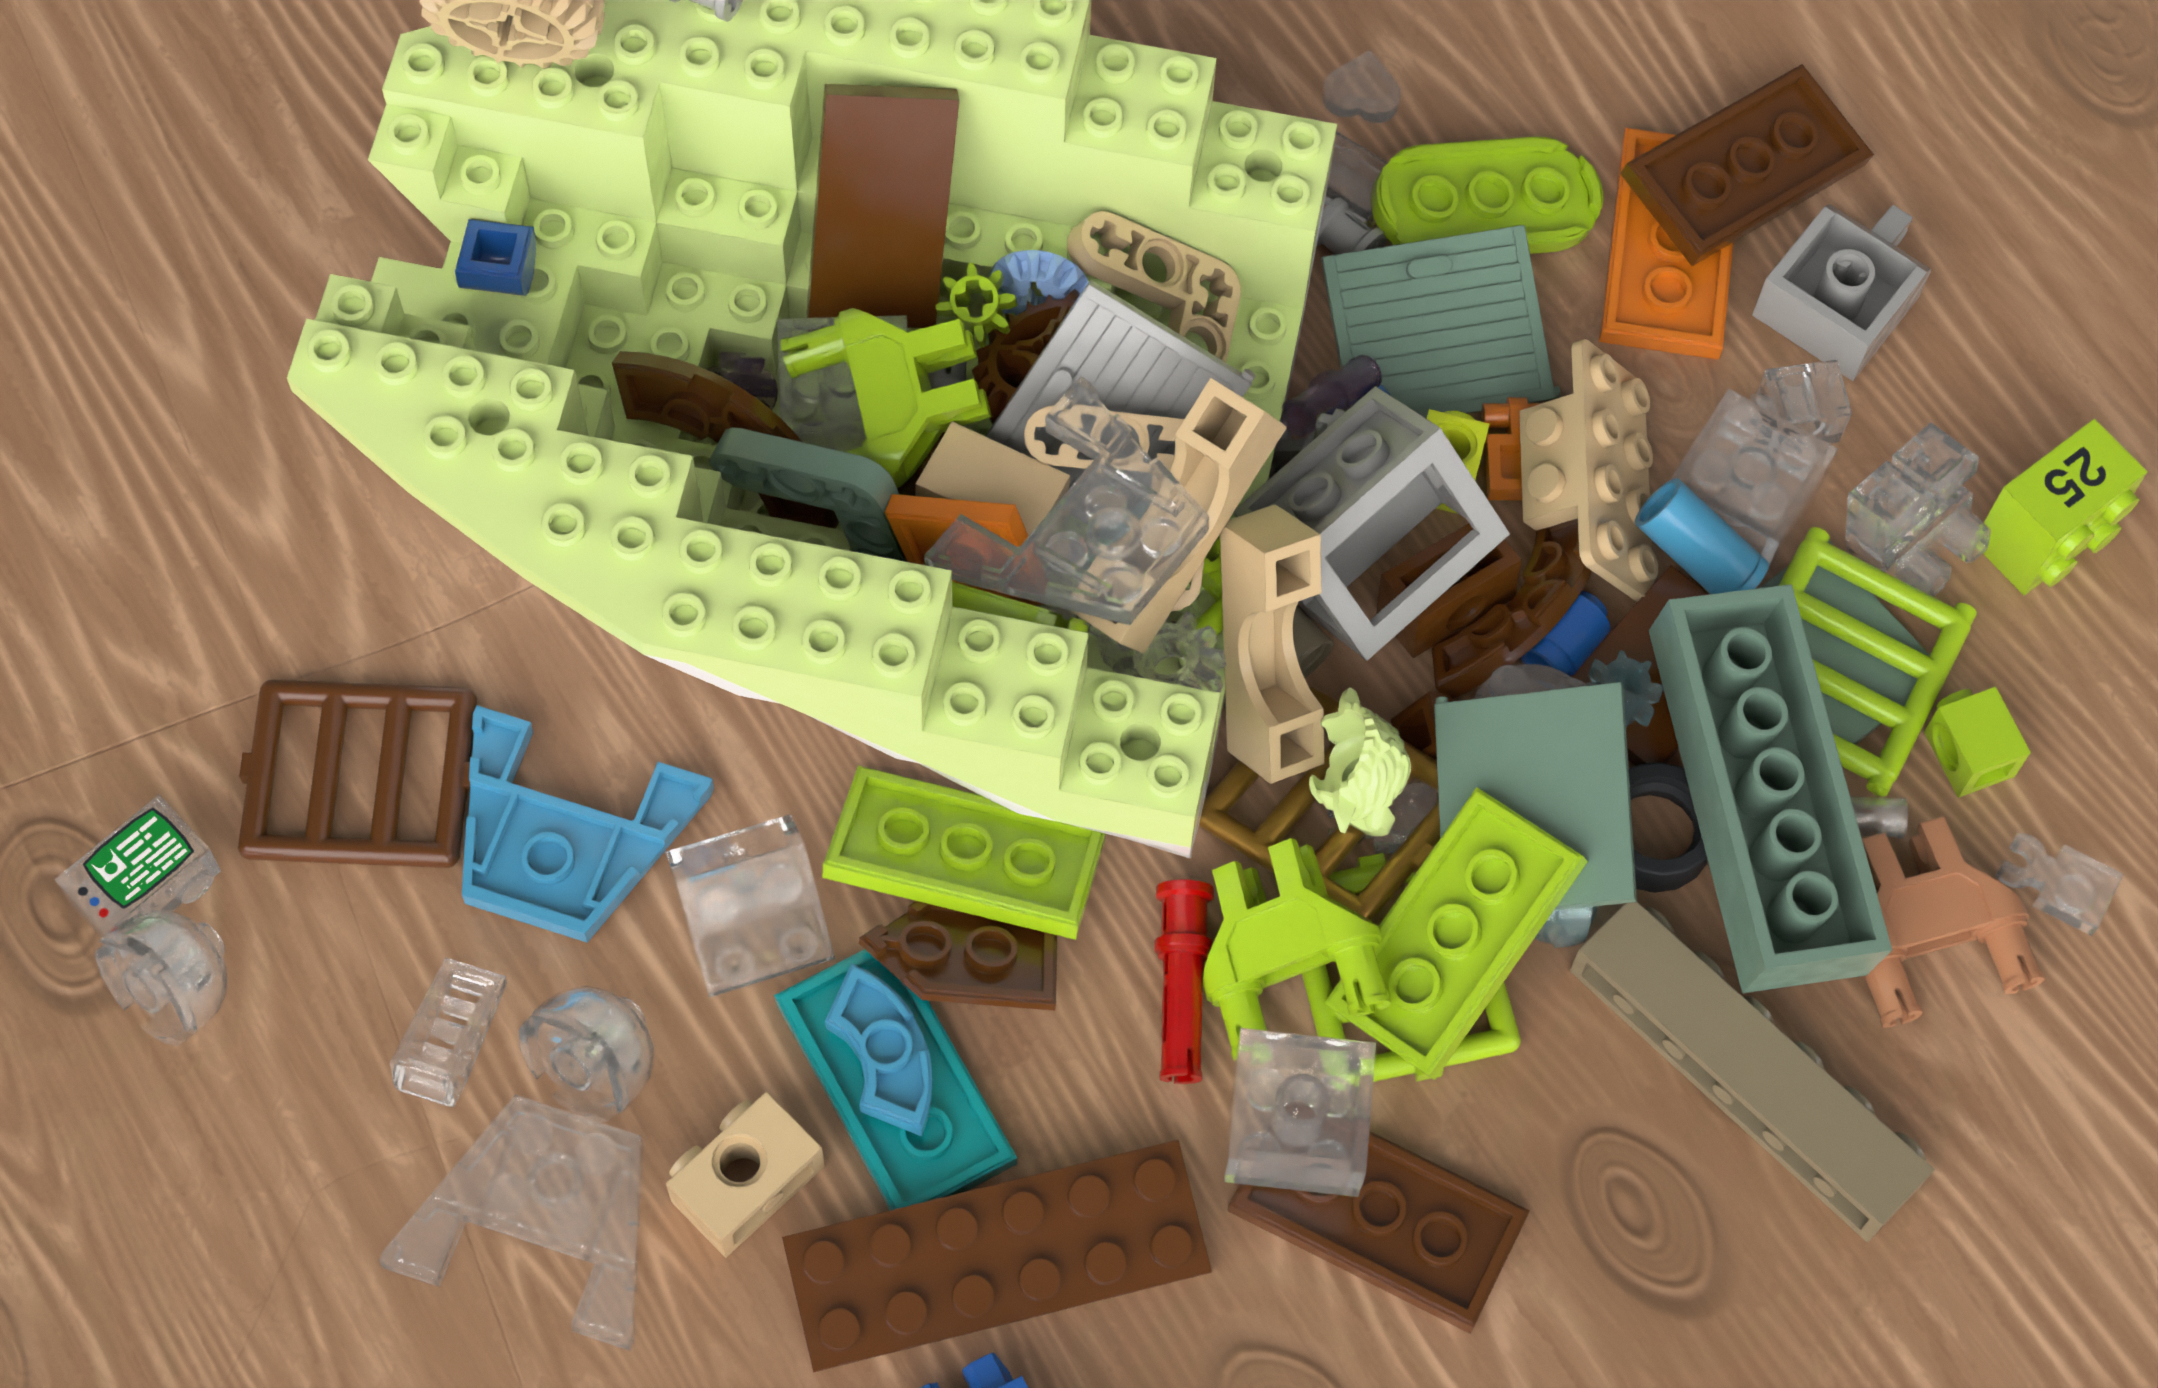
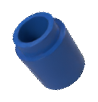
[1521,591,1611,684]

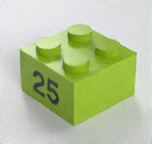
[1973,418,2148,596]

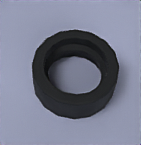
[1629,762,1708,893]

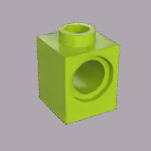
[1924,687,2031,798]

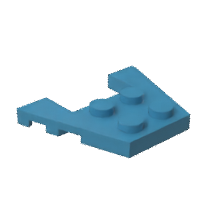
[462,705,714,943]

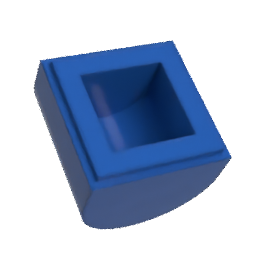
[455,219,536,296]

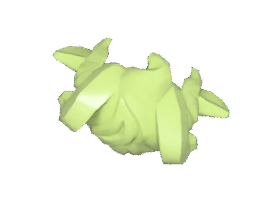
[1309,687,1411,836]

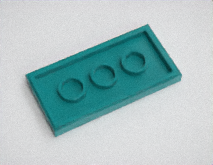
[774,949,1017,1210]

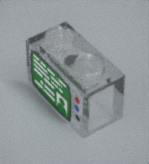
[54,795,221,956]

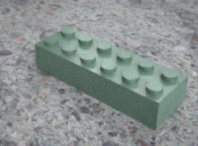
[1649,584,1892,993]

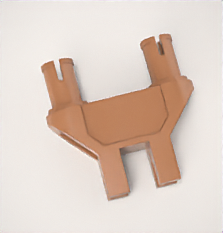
[1862,817,2045,1028]

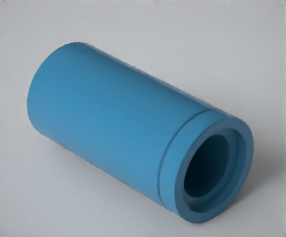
[1635,478,1769,594]

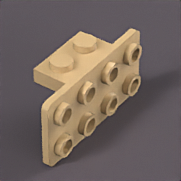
[1519,339,1658,602]

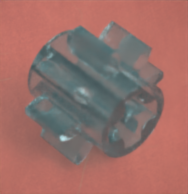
[1583,650,1664,728]

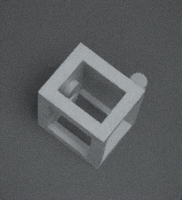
[1233,386,1510,661]

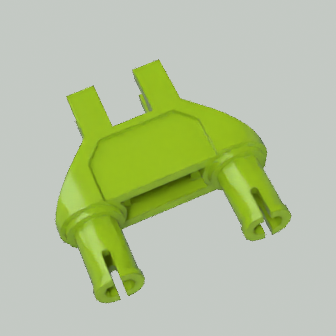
[780,308,991,488]
[1203,838,1391,1061]

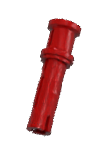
[1154,879,1214,1084]

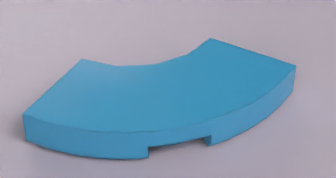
[825,963,933,1136]

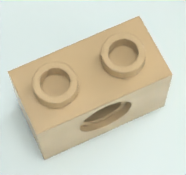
[666,1092,825,1258]

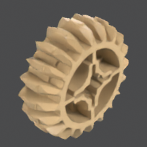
[420,0,605,69]

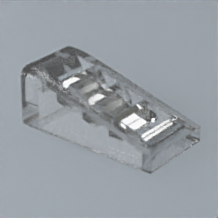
[390,957,507,1107]

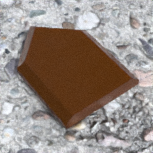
[859,901,1057,1011]

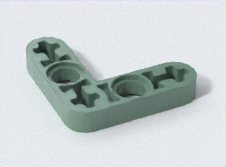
[709,427,907,562]

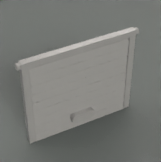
[985,280,1256,544]

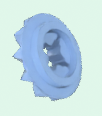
[989,250,1088,316]

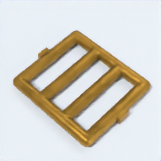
[1199,686,1440,921]

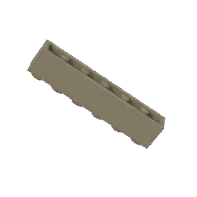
[1570,902,1935,1243]

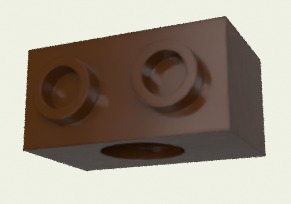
[1376,523,1522,658]

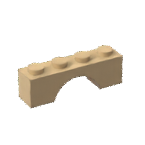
[1066,378,1287,654]
[1220,504,1324,784]

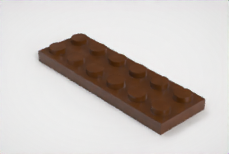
[782,1140,1212,1373]

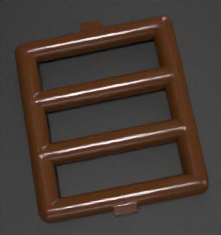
[238,679,477,868]

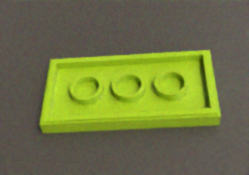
[822,766,1106,940]
[1325,787,1588,1081]

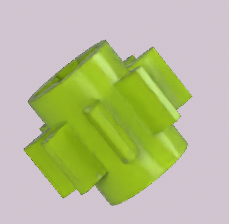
[935,263,1017,348]

